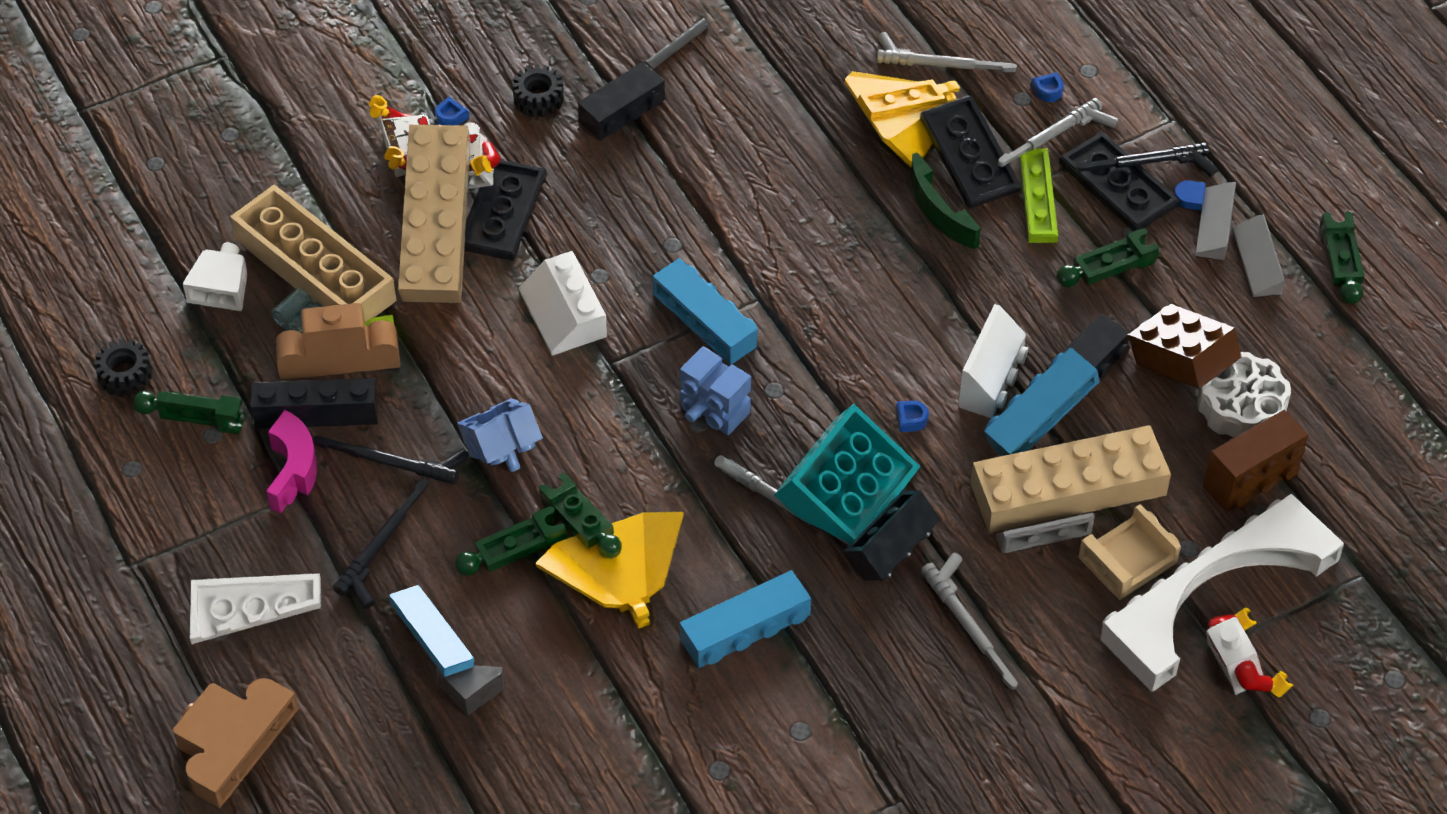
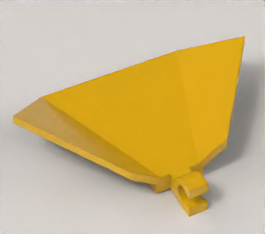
[844,72,960,167]
[536,512,684,629]

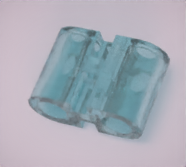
[271,288,324,333]

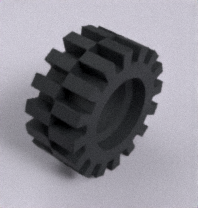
[512,65,564,117]
[94,339,152,397]

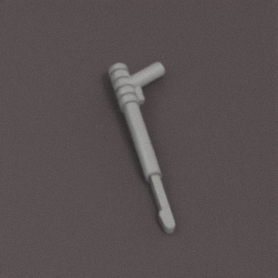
[877,32,1017,72]
[998,98,1118,167]
[714,455,850,545]
[921,553,1018,690]

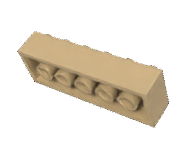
[398,124,471,303]
[230,184,397,323]
[970,425,1171,533]

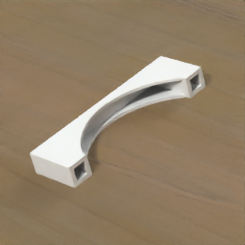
[1100,494,1344,692]

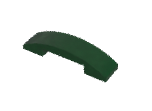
[911,152,981,249]

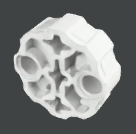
[1197,352,1291,438]

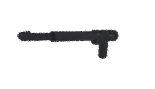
[1075,143,1218,177]
[313,436,469,485]
[333,478,428,609]

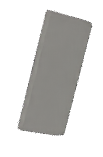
[1195,182,1236,260]
[1232,214,1285,297]
[996,513,1095,553]

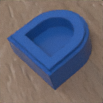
[1031,72,1064,102]
[435,96,469,126]
[1174,180,1206,211]
[896,401,929,432]

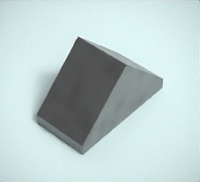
[436,666,504,716]

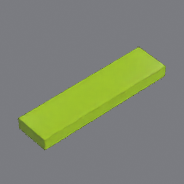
[1019,148,1058,243]

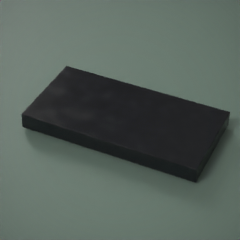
[919,95,1022,209]
[1059,131,1180,231]
[464,160,547,261]

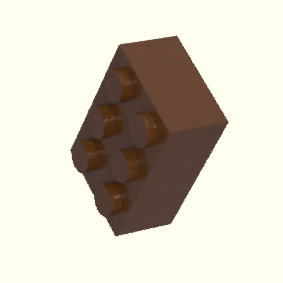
[1128,304,1242,389]
[1203,409,1308,512]

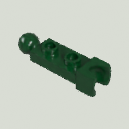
[1320,211,1365,304]
[1056,229,1159,288]
[133,391,246,434]
[539,473,622,559]
[455,507,567,576]

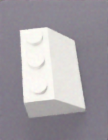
[519,251,607,356]
[958,304,1028,418]

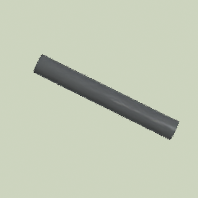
[644,18,709,70]

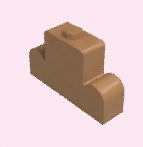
[275,303,401,381]
[173,678,299,809]

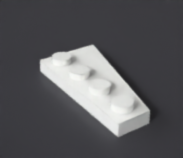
[190,573,321,644]

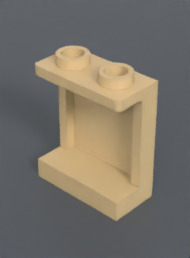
[1078,504,1181,601]

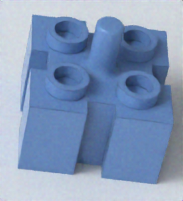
[680,346,751,436]
[457,398,543,472]

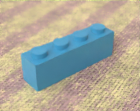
[653,258,758,365]
[984,347,1100,456]
[680,570,811,668]

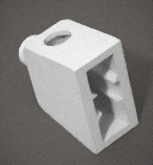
[183,242,247,311]

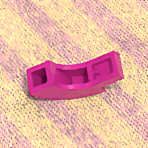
[266,410,317,514]

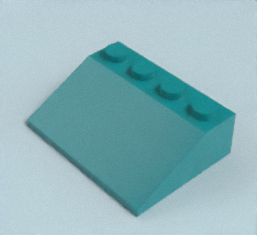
[774,403,921,544]

